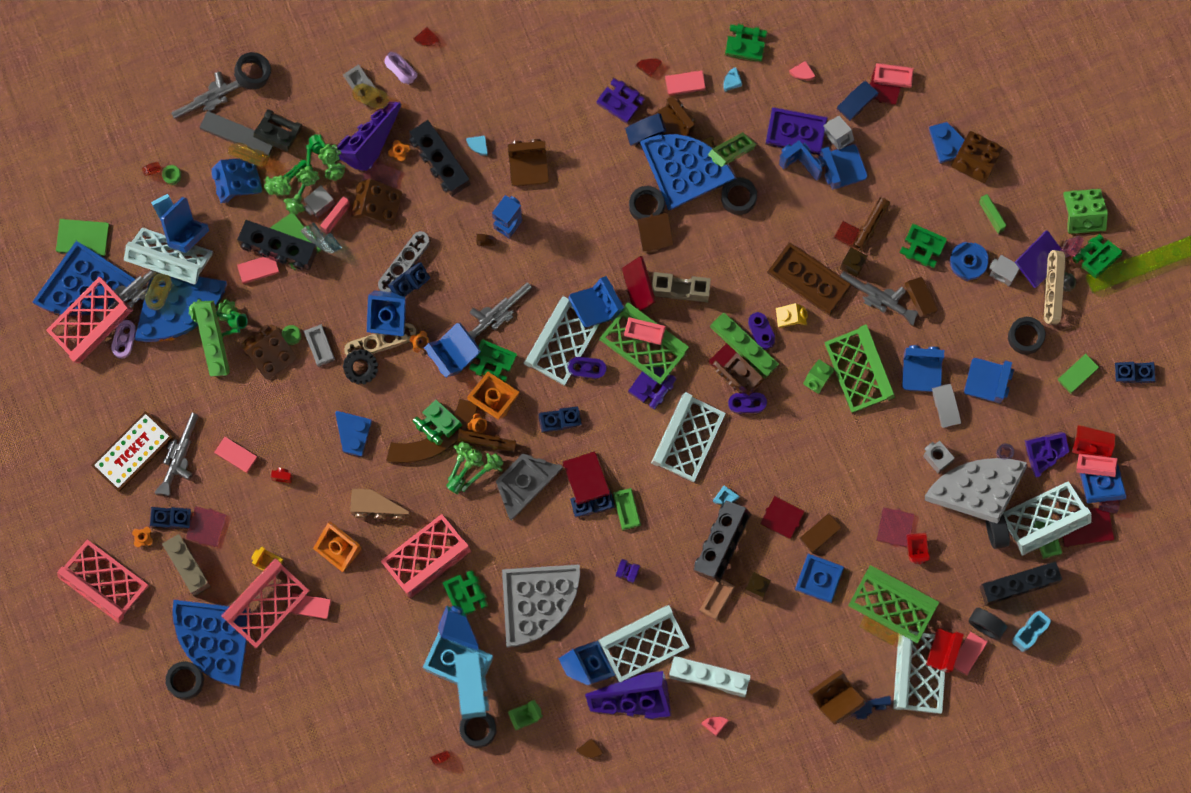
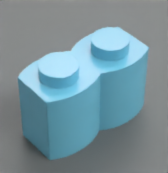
[1012,611,1051,652]

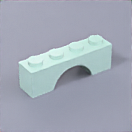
[669,656,750,697]

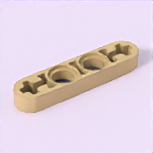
[1044,250,1065,325]
[344,323,417,356]

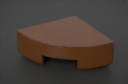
[476,234,496,246]
[576,738,603,758]

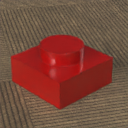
[270,468,293,484]

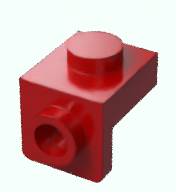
[906,533,930,564]

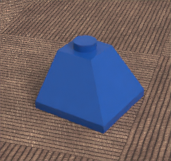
[367,290,406,336]
[438,605,479,650]
[558,641,615,685]

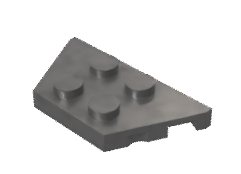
[496,454,563,521]

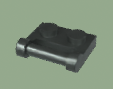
[253,109,302,152]

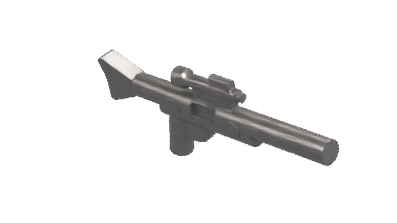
[171,72,247,119]
[96,270,159,321]
[840,271,918,326]
[468,282,532,340]
[155,413,198,497]

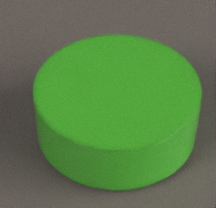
[162,165,181,185]
[282,325,301,345]

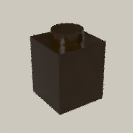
[840,247,868,278]
[744,572,771,601]

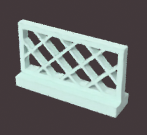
[124,228,213,284]
[524,296,599,386]
[651,392,726,482]
[1003,481,1091,556]
[598,605,689,682]
[893,630,945,714]

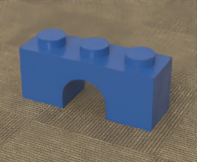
[492,195,522,239]

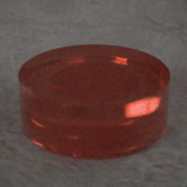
[142,162,162,176]

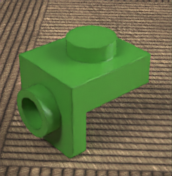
[803,359,835,394]
[508,700,542,730]

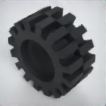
[343,349,378,385]

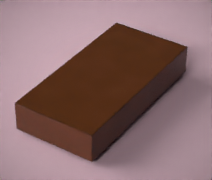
[904,277,938,317]
[799,513,842,553]

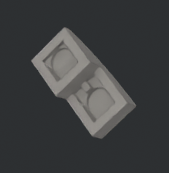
[343,64,380,106]
[932,384,961,428]

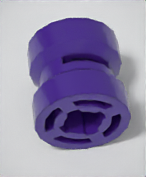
[615,559,640,583]

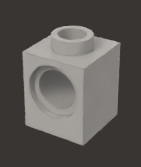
[824,116,854,150]
[304,186,335,218]
[989,255,1019,286]
[923,441,954,473]

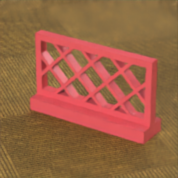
[46,277,133,364]
[381,514,471,599]
[57,539,148,623]
[221,559,309,648]

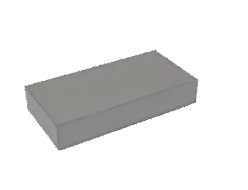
[304,324,335,367]

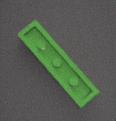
[708,132,757,167]
[194,300,230,376]
[710,312,779,378]

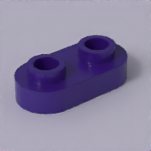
[748,312,775,350]
[567,357,606,379]
[728,393,767,414]

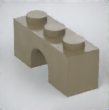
[652,272,711,302]
[162,534,211,597]

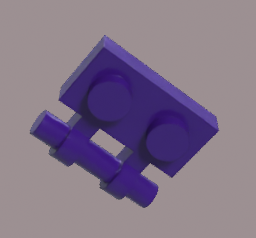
[596,78,645,124]
[628,362,677,410]

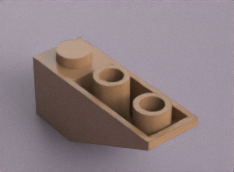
[350,489,410,520]

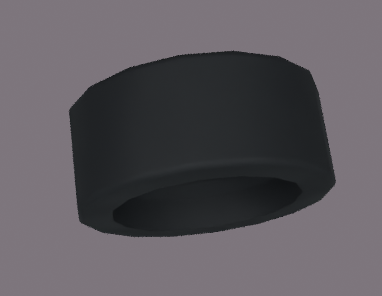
[234,52,271,90]
[721,177,757,215]
[629,186,665,220]
[1008,316,1046,355]
[985,514,1010,549]
[968,608,1008,640]
[165,661,204,700]
[459,712,496,748]

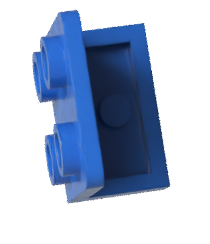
[779,140,823,181]
[818,145,867,190]
[211,158,262,203]
[161,197,209,253]
[568,276,624,327]
[424,323,480,378]
[902,345,944,392]
[964,358,1014,404]

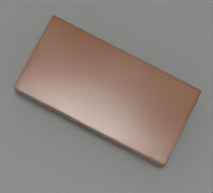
[699,579,735,621]

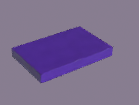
[765,107,828,155]

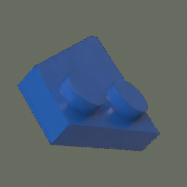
[929,122,964,164]
[335,411,372,457]

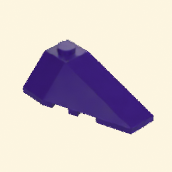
[337,101,401,171]
[585,671,671,719]

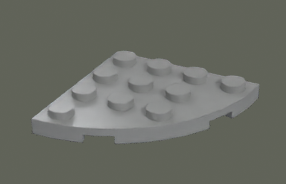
[925,458,1027,524]
[502,565,580,648]

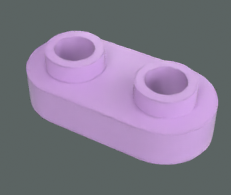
[384,52,417,84]
[111,320,136,358]

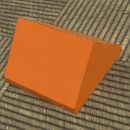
[467,372,519,420]
[313,521,362,572]

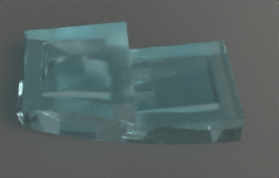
[301,223,342,254]

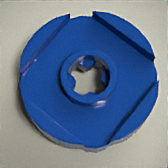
[949,242,988,281]

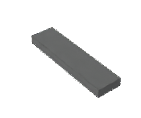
[199,111,274,157]

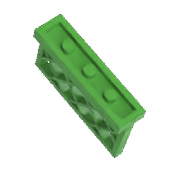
[600,303,689,385]
[824,324,895,413]
[848,565,939,643]

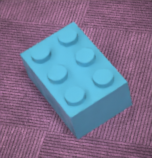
[423,632,493,685]
[454,652,490,719]

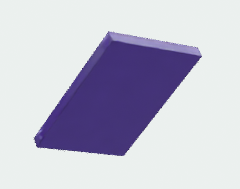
[1015,230,1067,288]

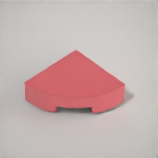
[789,61,815,81]
[701,717,729,736]

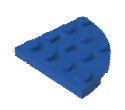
[640,134,737,210]
[32,241,135,316]
[135,273,227,342]
[173,600,251,687]

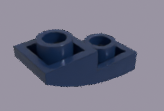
[837,80,878,121]
[625,113,667,146]
[388,263,431,298]
[1115,362,1155,383]
[538,406,582,433]
[570,489,615,517]
[149,507,191,528]
[851,696,891,720]

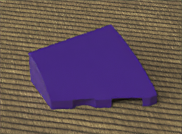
[1025,432,1069,477]

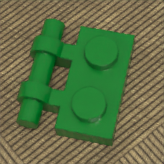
[725,23,767,62]
[899,223,947,268]
[1072,234,1122,279]
[469,339,517,382]
[413,400,462,445]
[443,570,488,615]

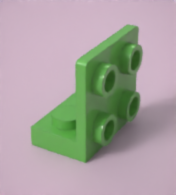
[1063,189,1108,234]

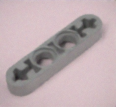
[378,231,429,292]

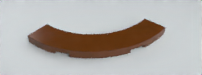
[386,399,478,463]

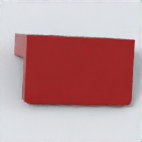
[1072,425,1115,458]
[926,629,964,673]

